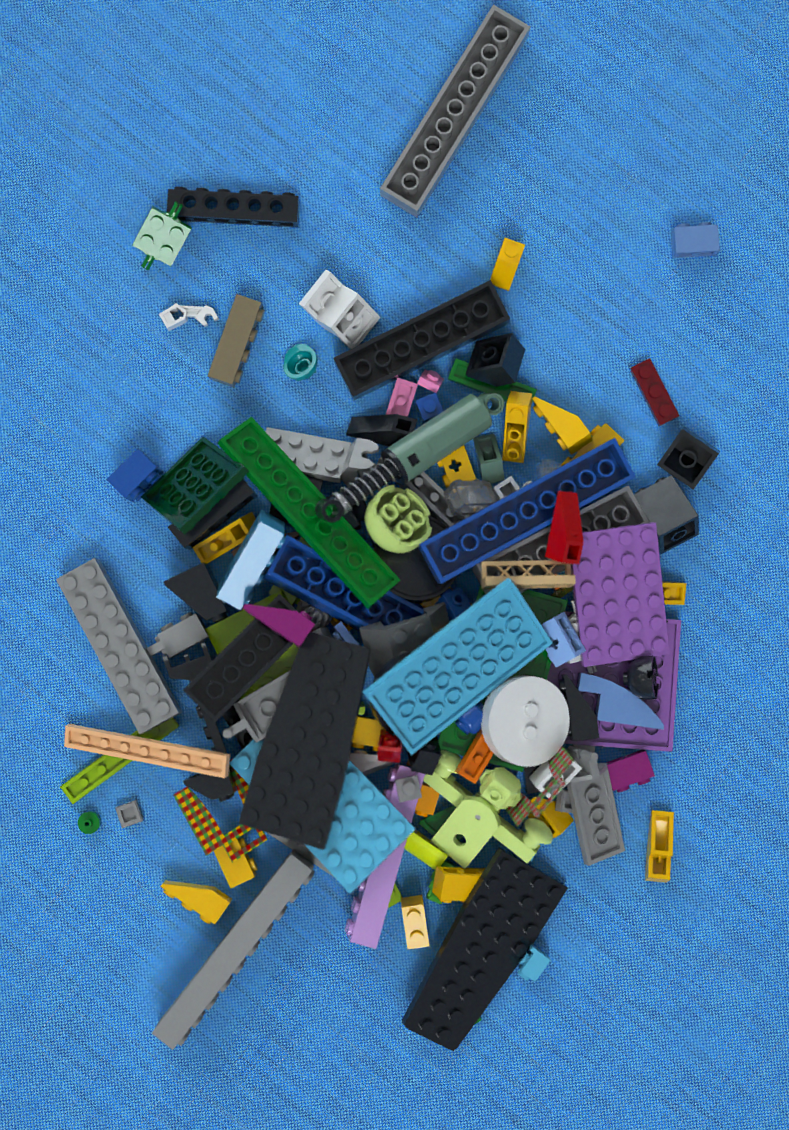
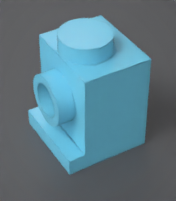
[517,944,551,982]

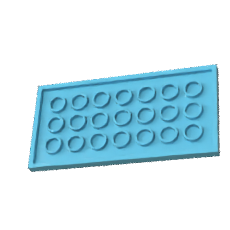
[363,578,553,755]
[229,738,416,894]

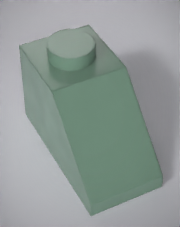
[473,434,504,485]

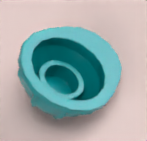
[283,344,318,381]

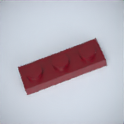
[629,358,679,426]

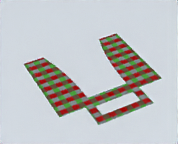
[506,746,574,827]

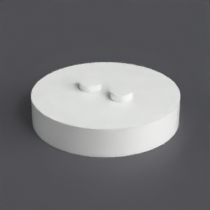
[481,675,570,767]

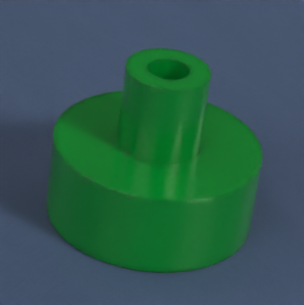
[78,811,101,834]

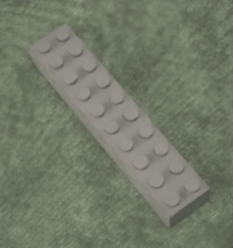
[380,4,530,218]
[152,849,315,1050]

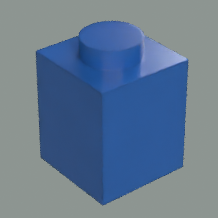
[415,392,443,424]

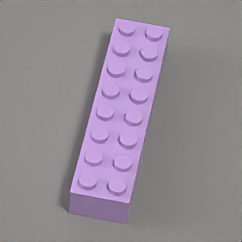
[344,764,425,949]

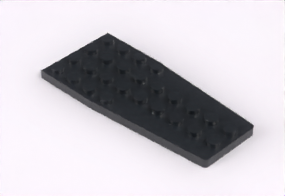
[239,632,371,850]
[402,848,568,1051]

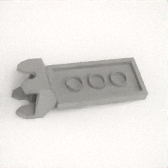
[265,427,379,486]

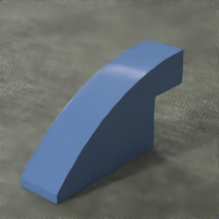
[576,672,664,729]

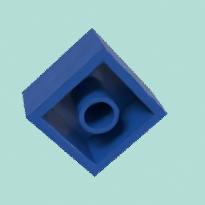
[106,448,163,502]

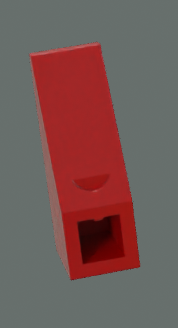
[545,491,584,564]
[377,729,402,763]

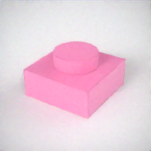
[417,369,444,394]

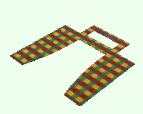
[173,757,268,863]

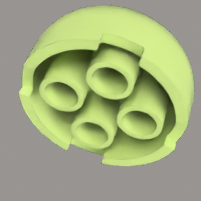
[365,485,432,553]

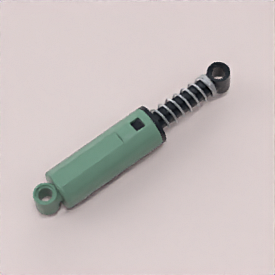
[315,393,504,522]

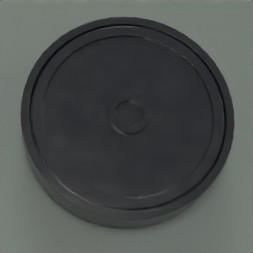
[373,516,457,603]

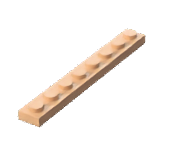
[64,724,230,778]

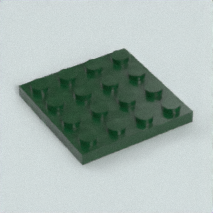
[141,437,249,535]

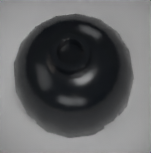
[623,655,659,700]

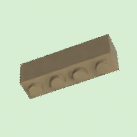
[208,294,265,388]

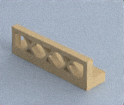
[481,560,576,589]

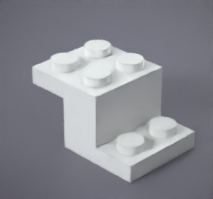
[299,270,381,349]

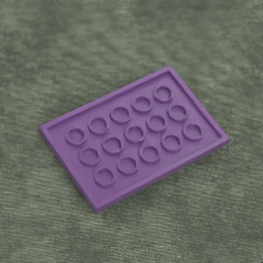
[571,522,670,667]

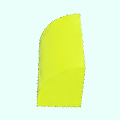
[404,830,448,871]

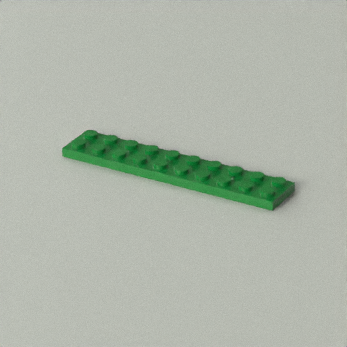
[218,416,400,609]

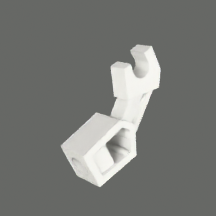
[159,303,219,331]

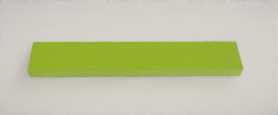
[60,717,180,804]

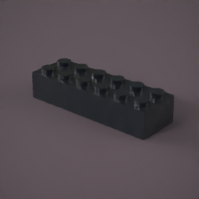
[183,594,299,722]

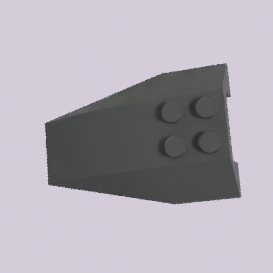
[359,602,450,734]

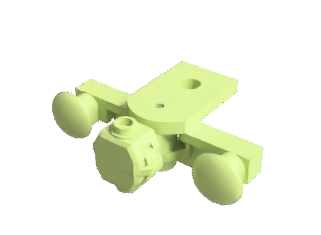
[423,750,553,869]

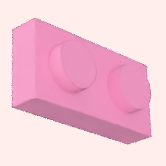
[386,378,418,417]

